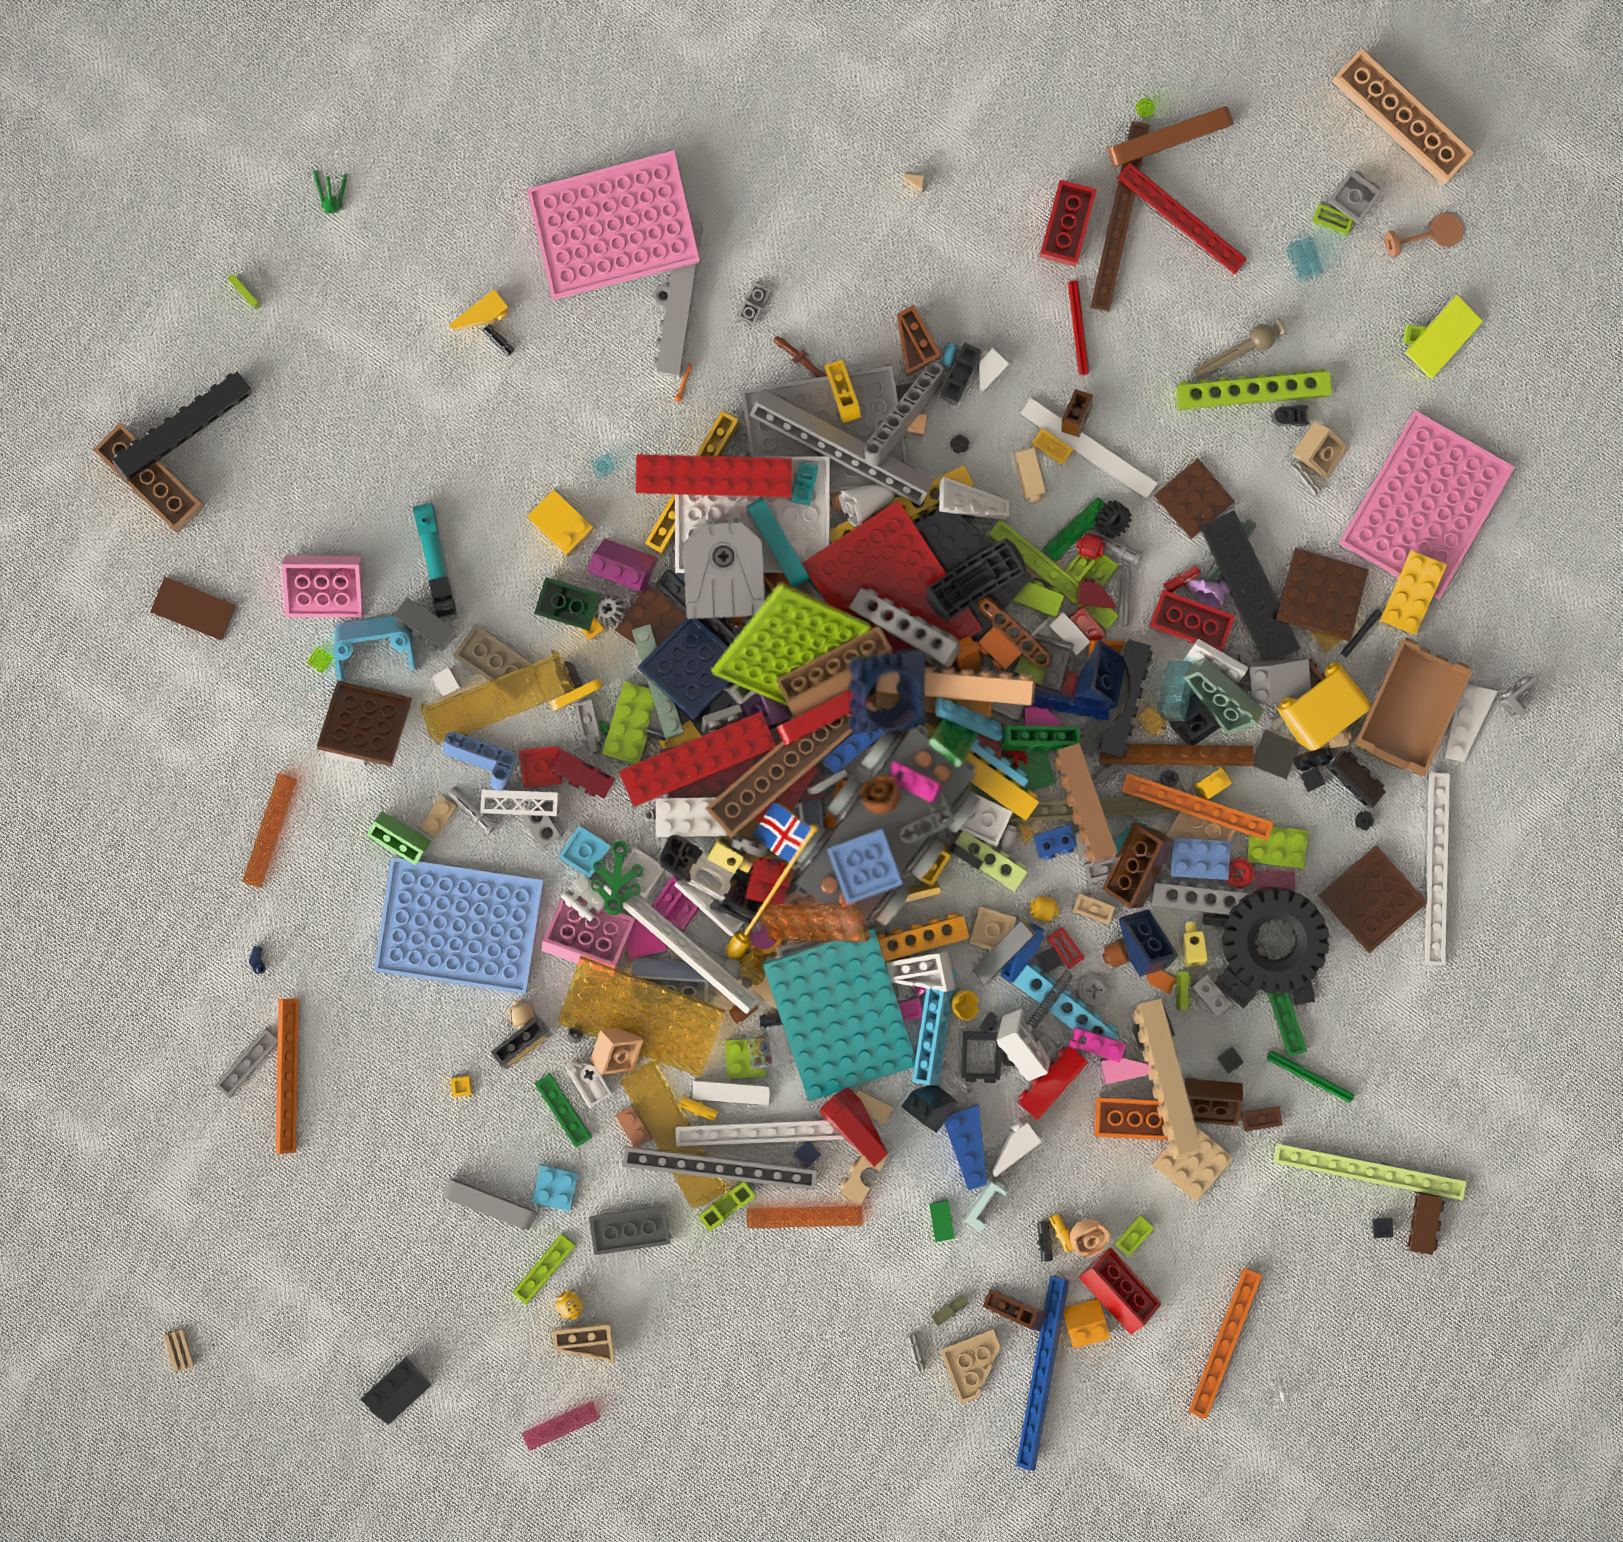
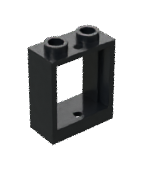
[961,1031,1001,1083]

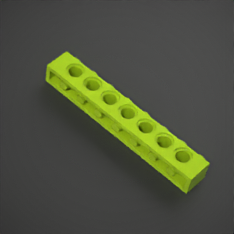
[1175,369,1332,411]

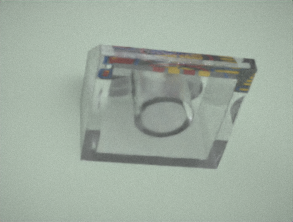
[745,1025,792,1070]

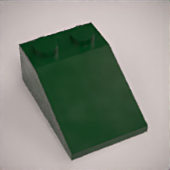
[534,577,601,631]

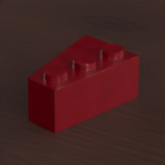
[549,748,615,799]

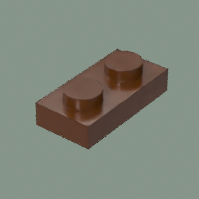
[1241,1106,1283,1132]

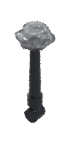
[710,900,763,934]

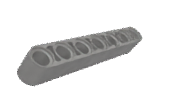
[865,362,944,466]

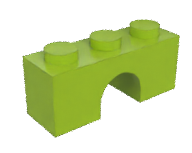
[698,1181,756,1232]

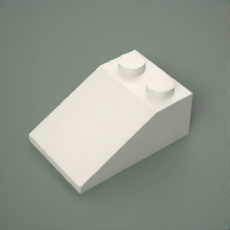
[991,1120,1042,1177]

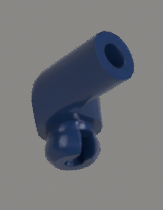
[249,946,266,974]

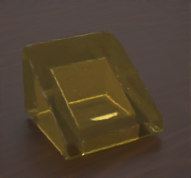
[1017,822,1035,845]

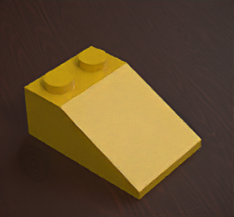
[527,489,595,556]

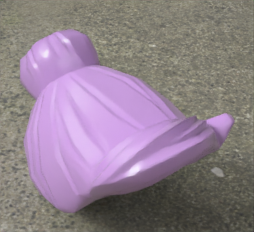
[1188,579,1230,610]

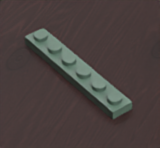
[632,624,684,739]

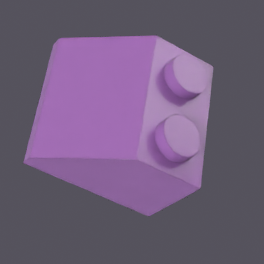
[739,693,790,727]

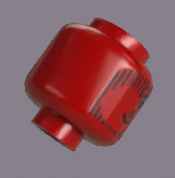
[1076,533,1106,560]

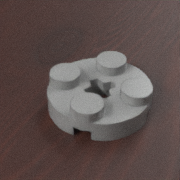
[730,834,769,857]

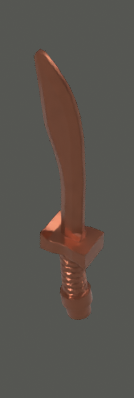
[773,336,827,378]

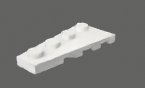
[940,477,1009,520]
[1444,685,1497,762]

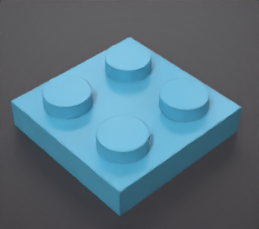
[558,825,611,878]
[532,1165,578,1211]

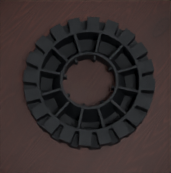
[1222,887,1330,994]

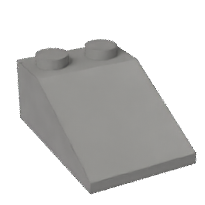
[1250,658,1311,704]

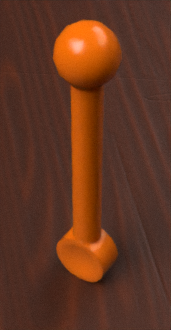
[674,364,692,402]

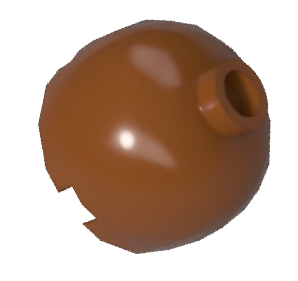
[860,775,901,814]

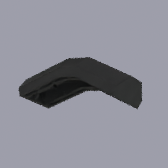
[926,538,1027,621]

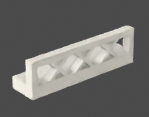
[480,790,561,816]

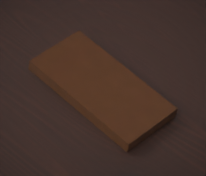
[150,577,237,641]

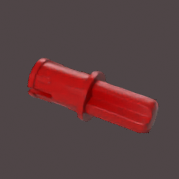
[1163,566,1201,592]

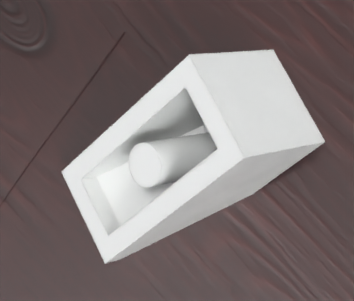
[979,348,1009,394]

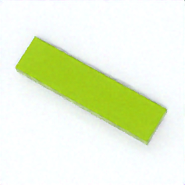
[512,1233,576,1305]

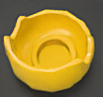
[951,989,979,1021]

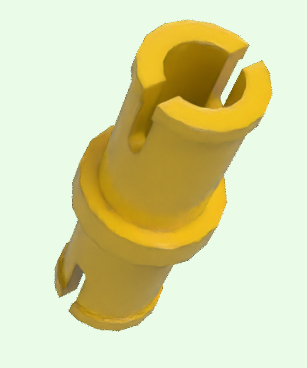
[679,1095,718,1122]
[1048,1213,1074,1253]

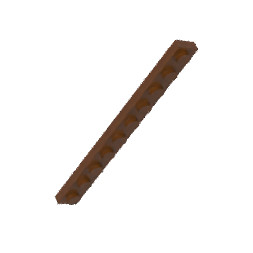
[1090,121,1150,312]

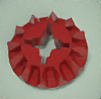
[1225,858,1255,889]

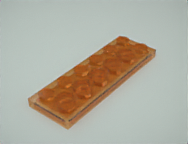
[758,904,871,942]

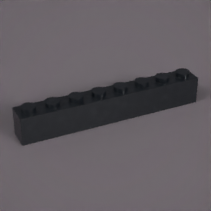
[112,371,252,482]

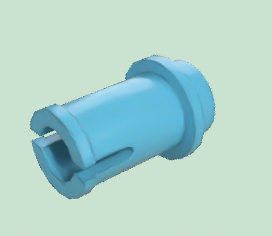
[940,342,959,367]

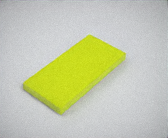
[1405,295,1483,379]

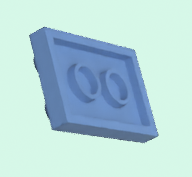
[1170,838,1231,880]

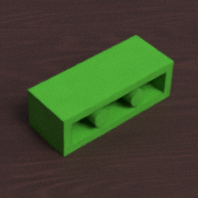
[366,812,431,865]

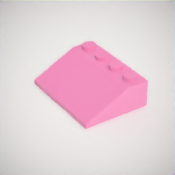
[282,555,363,617]
[542,898,635,976]

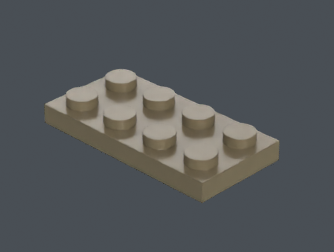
[453,624,538,699]

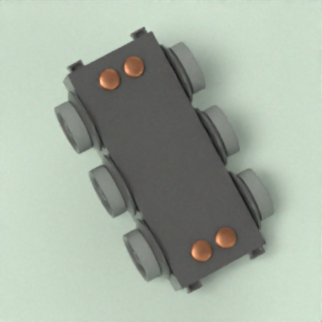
[796,724,980,932]

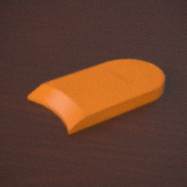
[1147,970,1177,995]

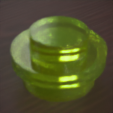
[1135,98,1155,118]

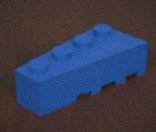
[944,1103,987,1191]

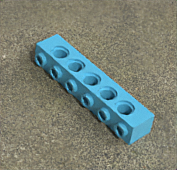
[1013,962,1119,1040]
[912,970,957,1085]

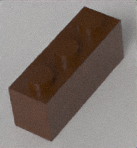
[1407,1192,1444,1255]

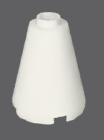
[839,484,895,527]

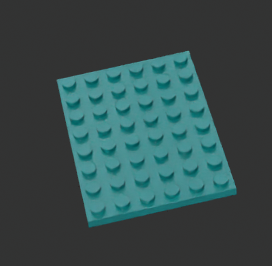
[762,926,916,1102]

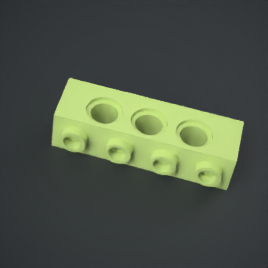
[954,831,1028,891]

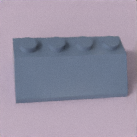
[631,958,710,1006]

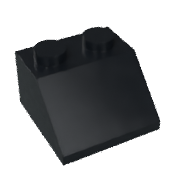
[1165,693,1221,745]
[901,1085,959,1133]

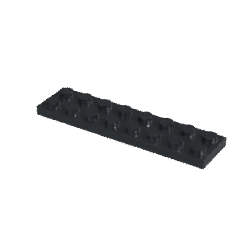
[1199,510,1300,661]

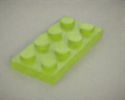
[602,681,655,765]

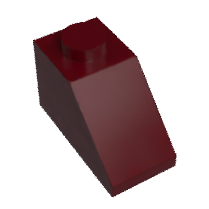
[1075,578,1116,609]

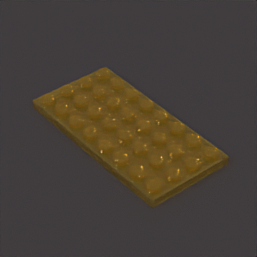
[557,956,726,1077]

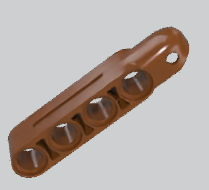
[976,596,1050,668]

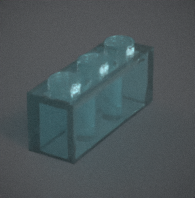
[1156,661,1192,721]

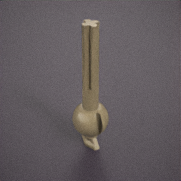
[1193,318,1288,379]

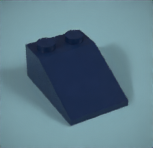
[1074,640,1125,713]
[1119,909,1179,977]

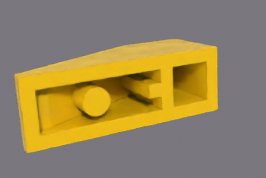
[449,289,509,331]
[824,359,861,423]

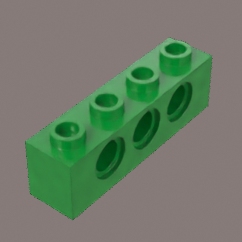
[1000,725,1081,751]

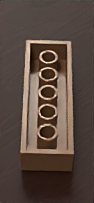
[93,423,205,533]
[776,626,893,718]
[1053,743,1117,865]

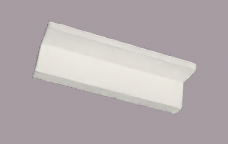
[692,1080,770,1105]

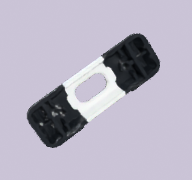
[659,835,763,916]

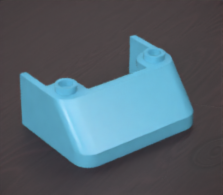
[333,615,417,682]

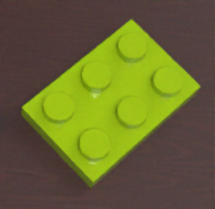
[1246,826,1309,869]

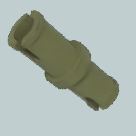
[931,1294,969,1327]

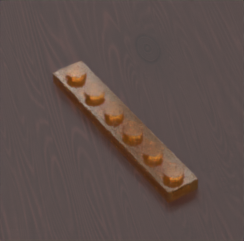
[242,773,298,888]
[747,1206,862,1228]

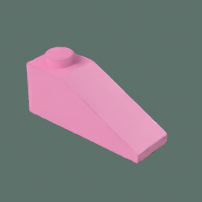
[1100,1057,1150,1084]

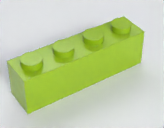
[1012,580,1064,618]

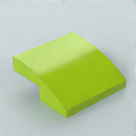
[1065,553,1119,588]

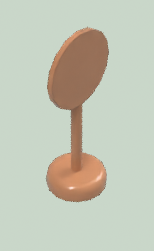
[1385,213,1463,258]

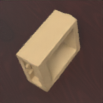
[1013,448,1046,503]

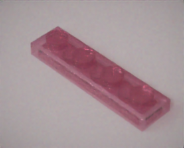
[521,1401,600,1451]

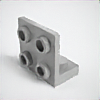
[1499,675,1538,719]

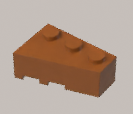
[896,305,941,376]

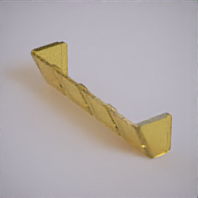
[421,650,574,744]
[620,1059,730,1209]

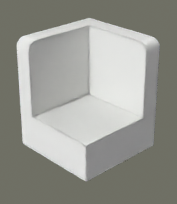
[432,667,461,696]

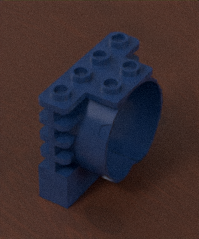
[849,649,925,735]

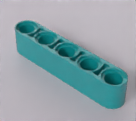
[746,497,810,588]

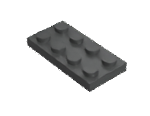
[589,1205,671,1255]

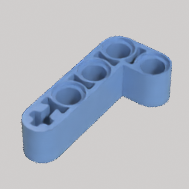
[443,732,516,791]

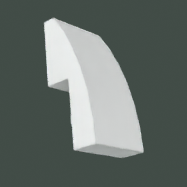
[1048,612,1090,655]

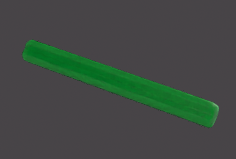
[1266,1051,1354,1103]

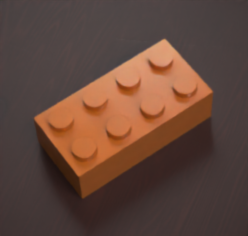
[1093,1096,1169,1140]

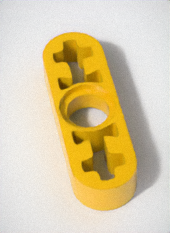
[550,678,604,711]

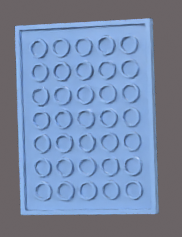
[374,857,544,994]

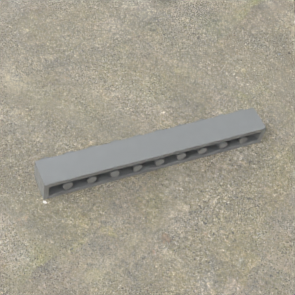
[750,389,934,506]
[622,1145,817,1190]

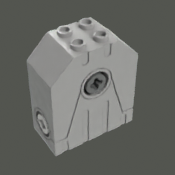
[683,518,765,619]

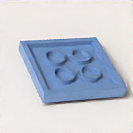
[827,829,903,904]

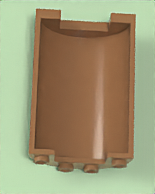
[1354,637,1473,776]

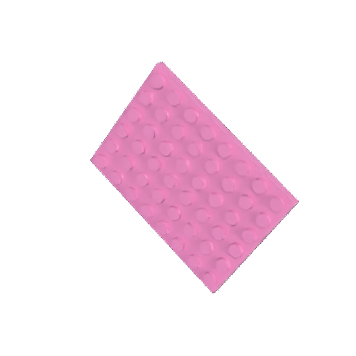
[527,150,701,300]
[1338,410,1515,600]

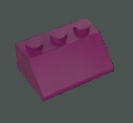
[587,539,658,594]

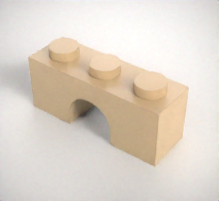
[839,1153,889,1205]

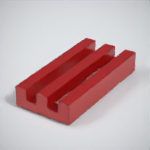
[1047,927,1084,969]

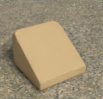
[904,173,923,193]

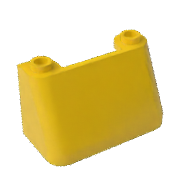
[1276,662,1372,750]

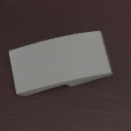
[737,282,772,325]

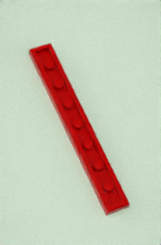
[1117,162,1247,275]

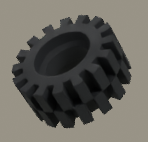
[1094,500,1132,538]

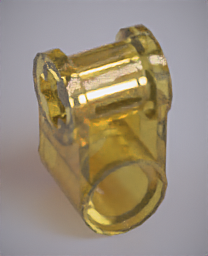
[740,947,766,985]

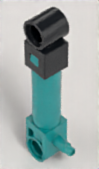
[413,502,457,618]

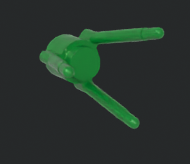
[313,171,347,213]

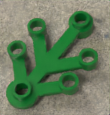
[591,841,643,916]

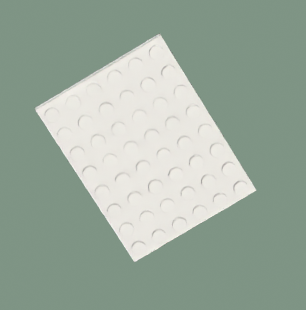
[675,456,829,573]

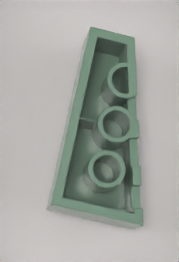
[1184,658,1264,735]

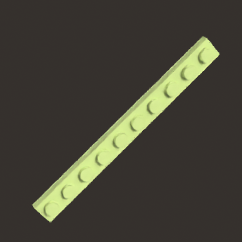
[1273,1143,1467,1200]

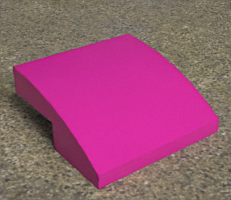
[651,876,700,931]

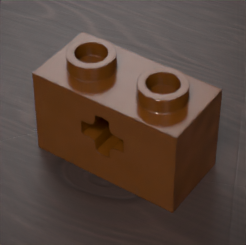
[1061,389,1093,438]

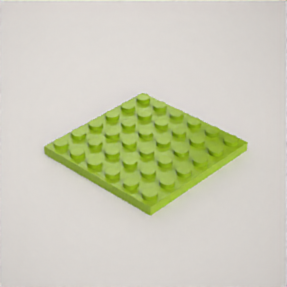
[712,583,871,706]

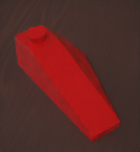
[820,1087,888,1167]

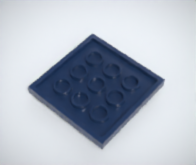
[638,618,731,720]

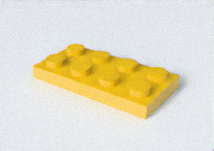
[1380,550,1447,635]

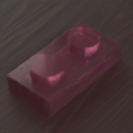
[1255,871,1295,890]

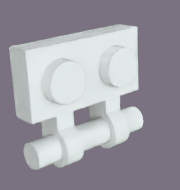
[561,873,605,921]

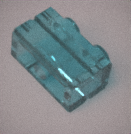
[1286,236,1324,282]

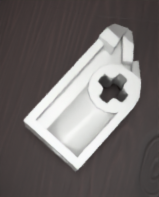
[565,1061,612,1108]

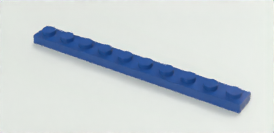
[1016,1276,1070,1471]

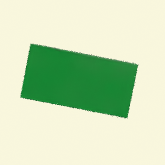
[929,1200,955,1242]

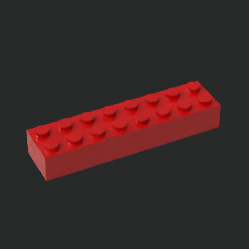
[635,454,792,497]
[619,711,776,807]

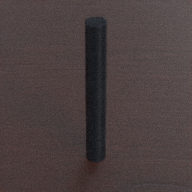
[1340,609,1382,658]

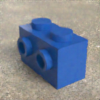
[1032,825,1077,861]

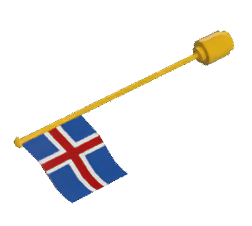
[726,803,818,960]

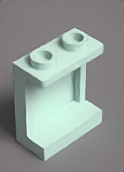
[964,1179,1007,1232]

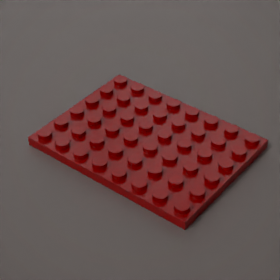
[801,500,983,666]

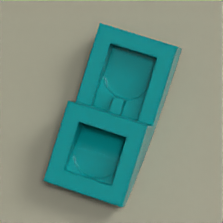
[791,462,818,506]

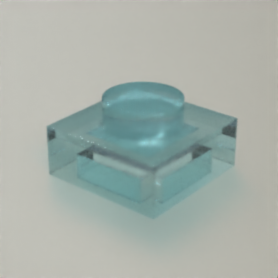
[590,454,615,479]

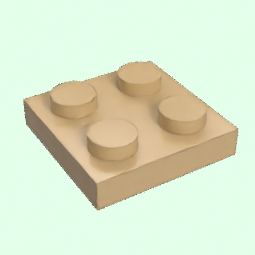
[969,907,1017,950]

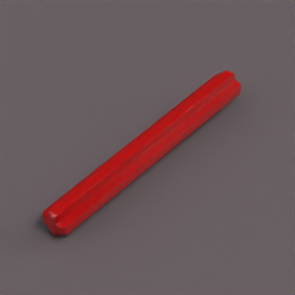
[1068,281,1089,375]

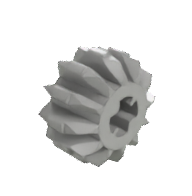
[595,594,627,627]

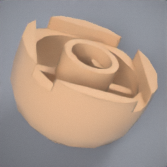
[1070,1218,1110,1258]

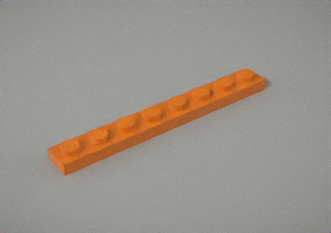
[1121,773,1274,841]
[276,998,299,1154]
[1188,1267,1262,1419]

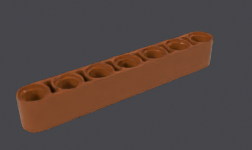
[1107,106,1234,167]

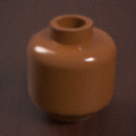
[1102,940,1130,968]

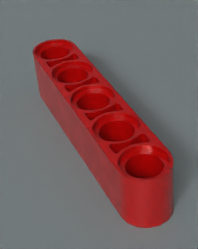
[777,690,870,745]

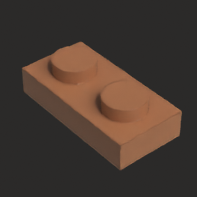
[615,1106,652,1147]

